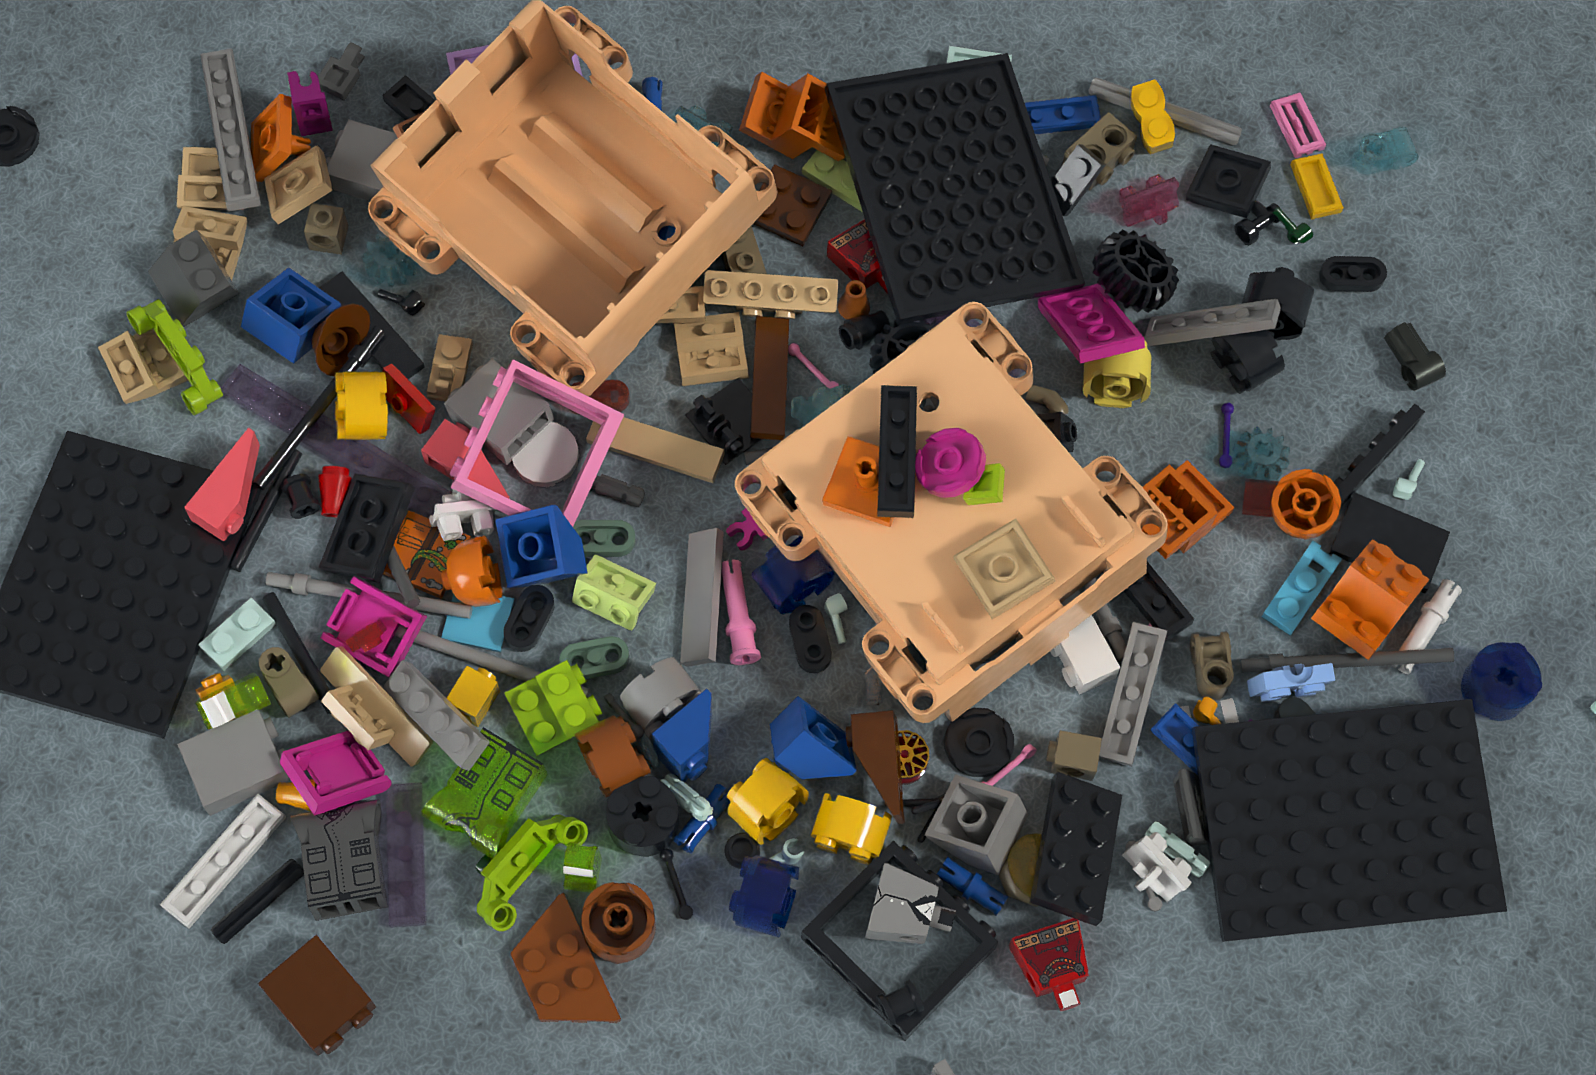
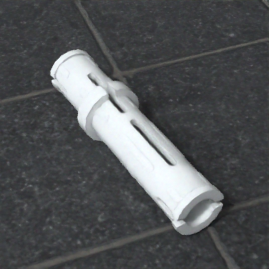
[1392,579,1462,674]

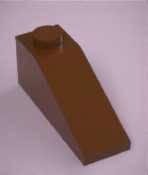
[846,710,905,824]

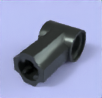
[1384,322,1446,391]

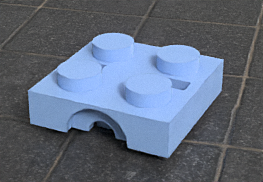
[1247,663,1335,702]

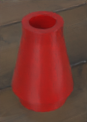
[318,466,352,518]

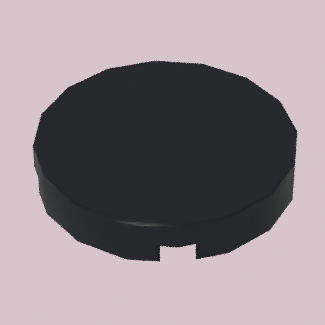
[0,106,40,167]
[944,707,1014,777]

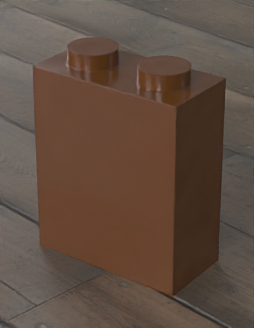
[258,935,376,1056]

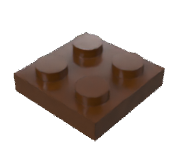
[753,164,832,247]

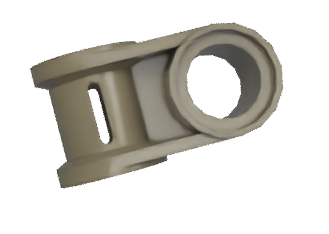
[1190,631,1234,701]
[259,647,319,718]

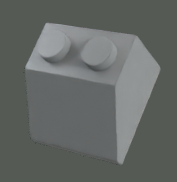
[925,774,1029,875]

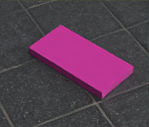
[1037,284,1145,364]

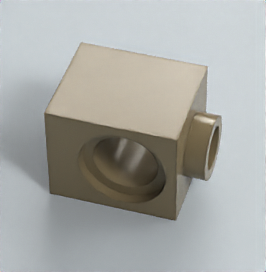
[304,203,349,255]
[1046,730,1102,781]

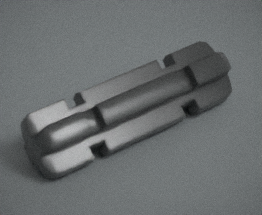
[590,474,645,507]

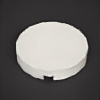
[512,422,579,487]

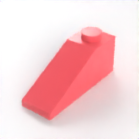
[421,419,510,499]
[184,428,260,541]

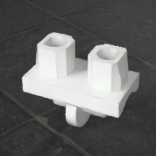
[429,489,496,541]
[1122,832,1192,902]

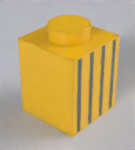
[447,666,500,727]

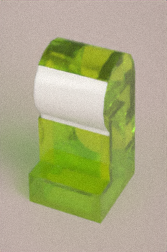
[195,672,271,729]
[563,842,602,893]

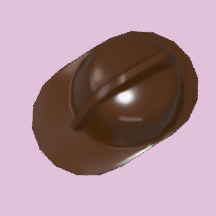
[312,303,370,377]

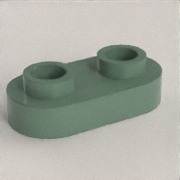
[573,520,636,557]
[559,636,629,679]

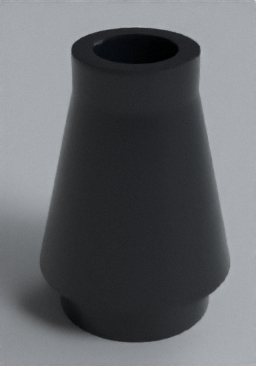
[839,310,890,350]

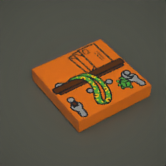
[383,510,471,599]

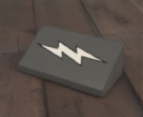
[1173,769,1208,846]

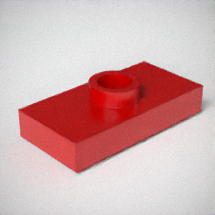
[382,364,436,434]

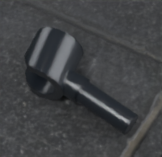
[377,289,425,316]

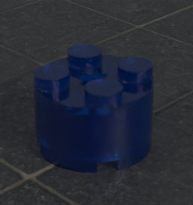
[751,536,835,615]
[1461,642,1542,721]
[729,855,799,938]

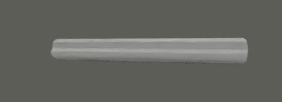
[1089,77,1242,145]

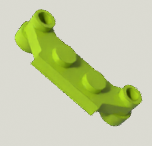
[126,299,223,416]
[477,814,588,931]

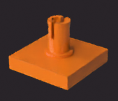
[251,94,311,182]
[822,436,894,527]

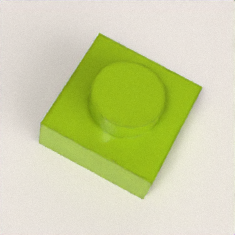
[963,463,1005,505]

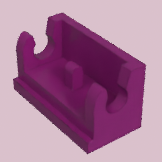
[287,71,333,137]

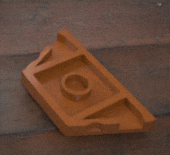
[510,893,621,1023]

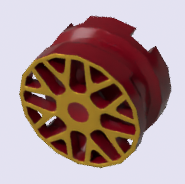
[899,730,929,785]

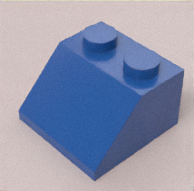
[241,268,341,364]
[495,505,588,588]
[652,689,712,782]
[769,696,857,779]

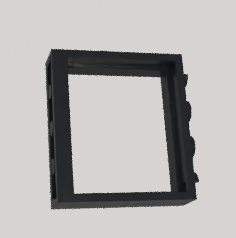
[801,840,998,1041]

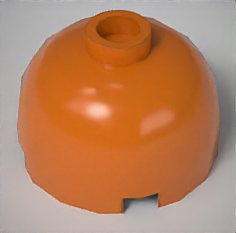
[1270,469,1341,540]
[442,535,503,607]

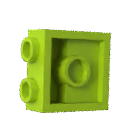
[504,660,603,756]

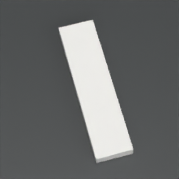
[160,794,286,929]

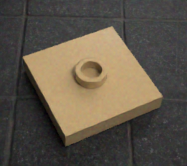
[264,145,333,224]
[953,519,1055,619]

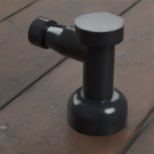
[1234,200,1282,246]

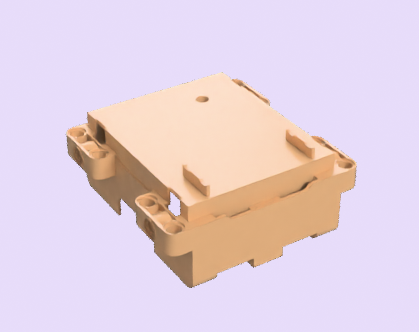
[368,0,777,397]
[735,302,1168,723]

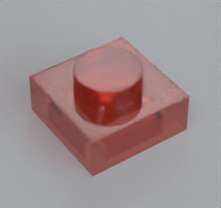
[1242,478,1279,517]
[345,618,387,652]

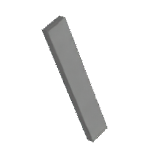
[200,49,261,212]

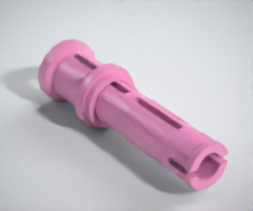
[721,560,761,665]

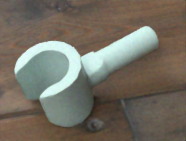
[1393,459,1425,500]
[824,593,848,644]
[753,838,804,873]

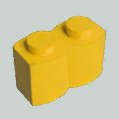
[1131,79,1175,154]

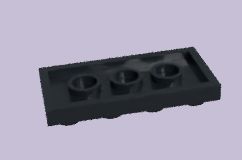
[1029,772,1122,926]

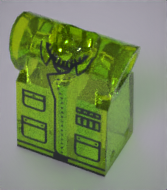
[421,727,548,859]

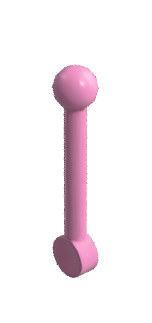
[788,343,840,395]
[981,744,1036,786]

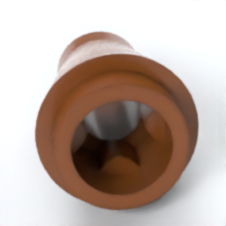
[838,280,870,319]

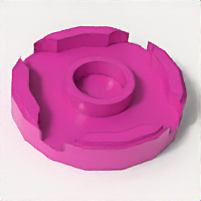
[915,428,986,498]

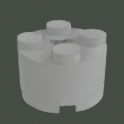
[620,657,702,740]

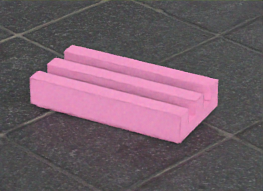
[1270,93,1326,159]

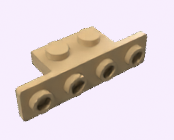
[703,270,838,319]
[320,646,433,767]

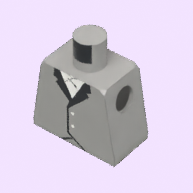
[865,863,956,944]

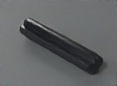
[211,859,304,944]

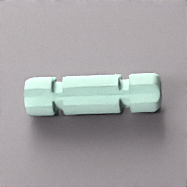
[660,773,713,821]
[1145,821,1210,878]

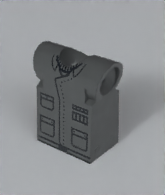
[290,799,388,921]

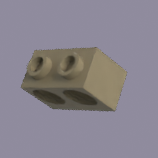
[1061,112,1137,191]

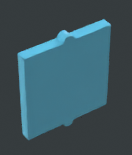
[441,594,515,653]

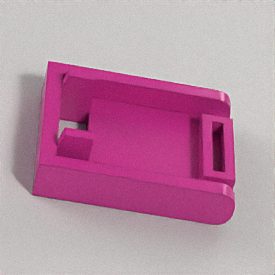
[320,576,427,678]
[280,730,392,816]

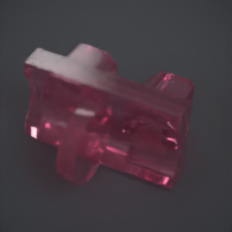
[1119,174,1179,227]

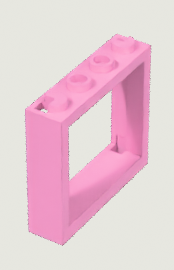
[449,360,624,527]

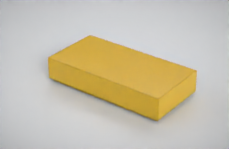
[1290,153,1343,220]

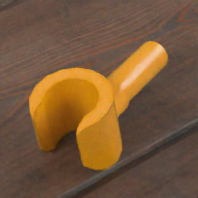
[1193,697,1222,725]

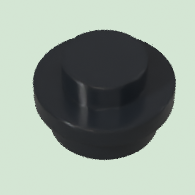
[724,833,760,869]

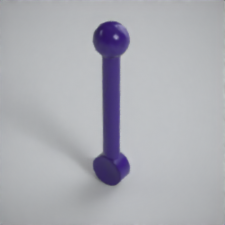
[1219,402,1234,468]

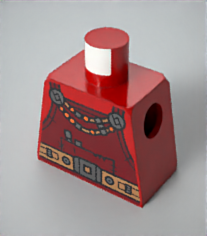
[827,219,888,294]
[1009,918,1089,1011]

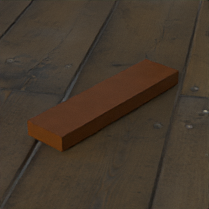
[750,316,789,441]

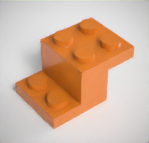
[739,72,845,161]
[1142,460,1235,559]
[1311,539,1429,660]

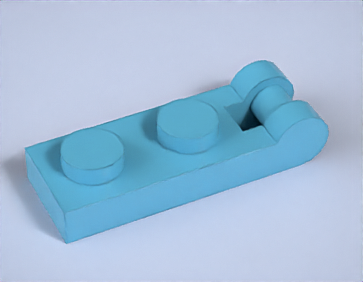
[1261,541,1342,636]

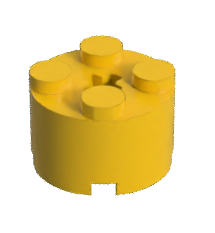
[335,372,388,440]
[727,758,809,845]
[811,793,892,865]

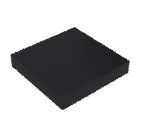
[1186,144,1271,219]

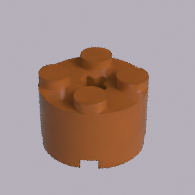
[575,715,651,798]
[581,882,656,964]

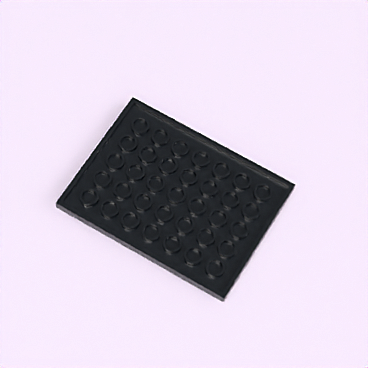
[824,53,1085,324]
[0,431,261,739]
[1192,699,1507,942]

